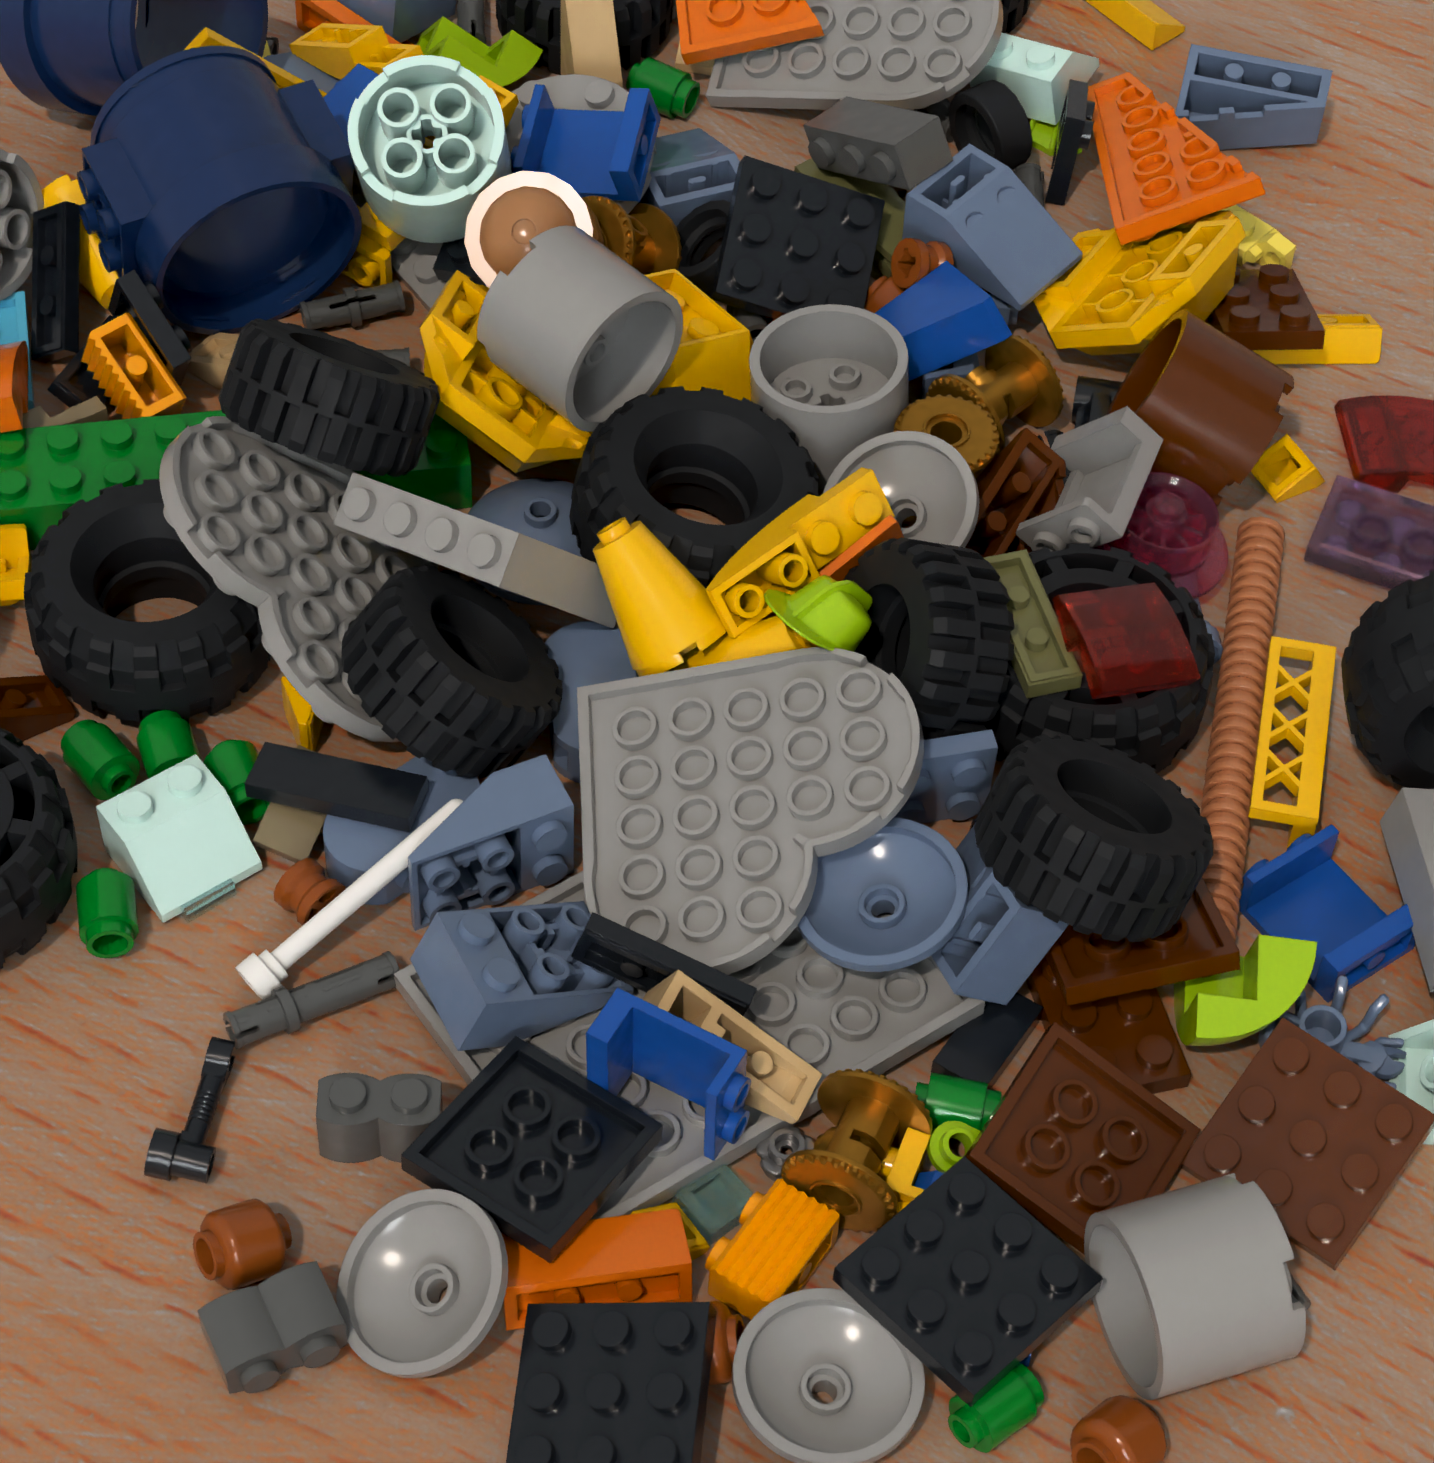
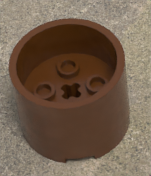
[1106,309,1294,510]

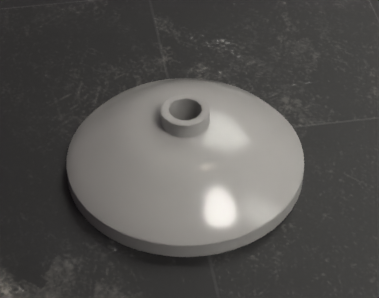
[823,431,979,548]
[336,1189,508,1378]
[732,1288,925,1463]

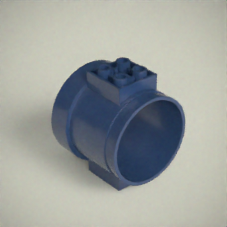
[0,0,268,116]
[77,46,362,335]

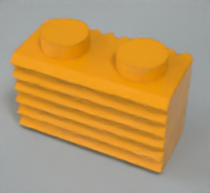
[81,312,187,419]
[705,1179,840,1320]

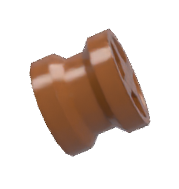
[891,238,954,289]
[274,858,346,926]

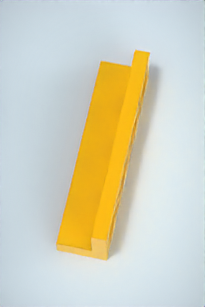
[1248,636,1337,849]

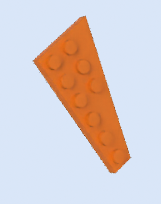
[676,0,824,65]
[1087,72,1266,245]

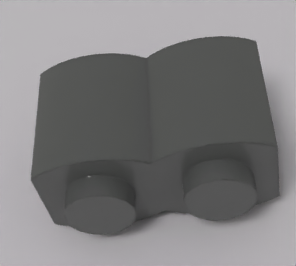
[316,1073,443,1163]
[197,1261,348,1394]

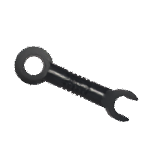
[144,1036,236,1184]

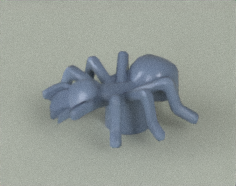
[1258,975,1407,1089]

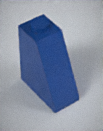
[875,260,1013,381]

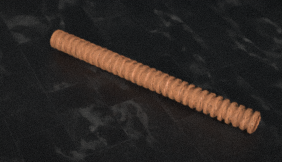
[1200,516,1285,941]

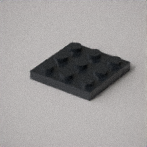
[710,155,885,319]
[401,1036,663,1263]
[832,1156,1103,1407]
[506,1302,717,1463]

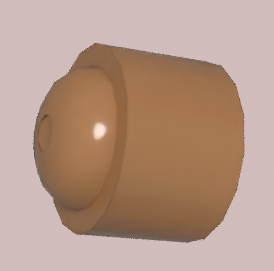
[464,170,604,288]

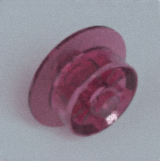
[1093,472,1228,599]

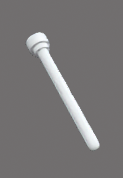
[235,799,463,1000]

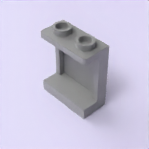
[1016,406,1164,552]

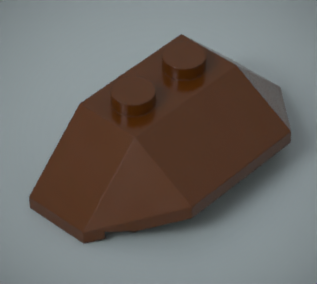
[965,428,1066,557]

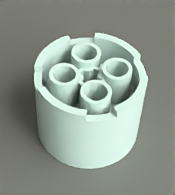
[348,55,511,243]

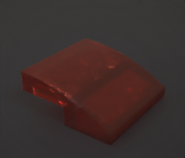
[1334,395,1434,493]
[1053,582,1201,699]

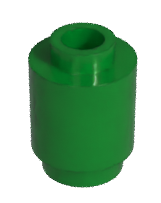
[626,57,700,119]
[136,710,203,779]
[61,719,140,800]
[203,740,270,825]
[76,868,139,958]
[915,1072,1002,1131]
[948,1363,1044,1453]

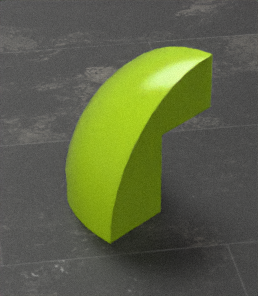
[417,16,543,88]
[1174,934,1317,1046]

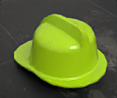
[763,575,872,652]

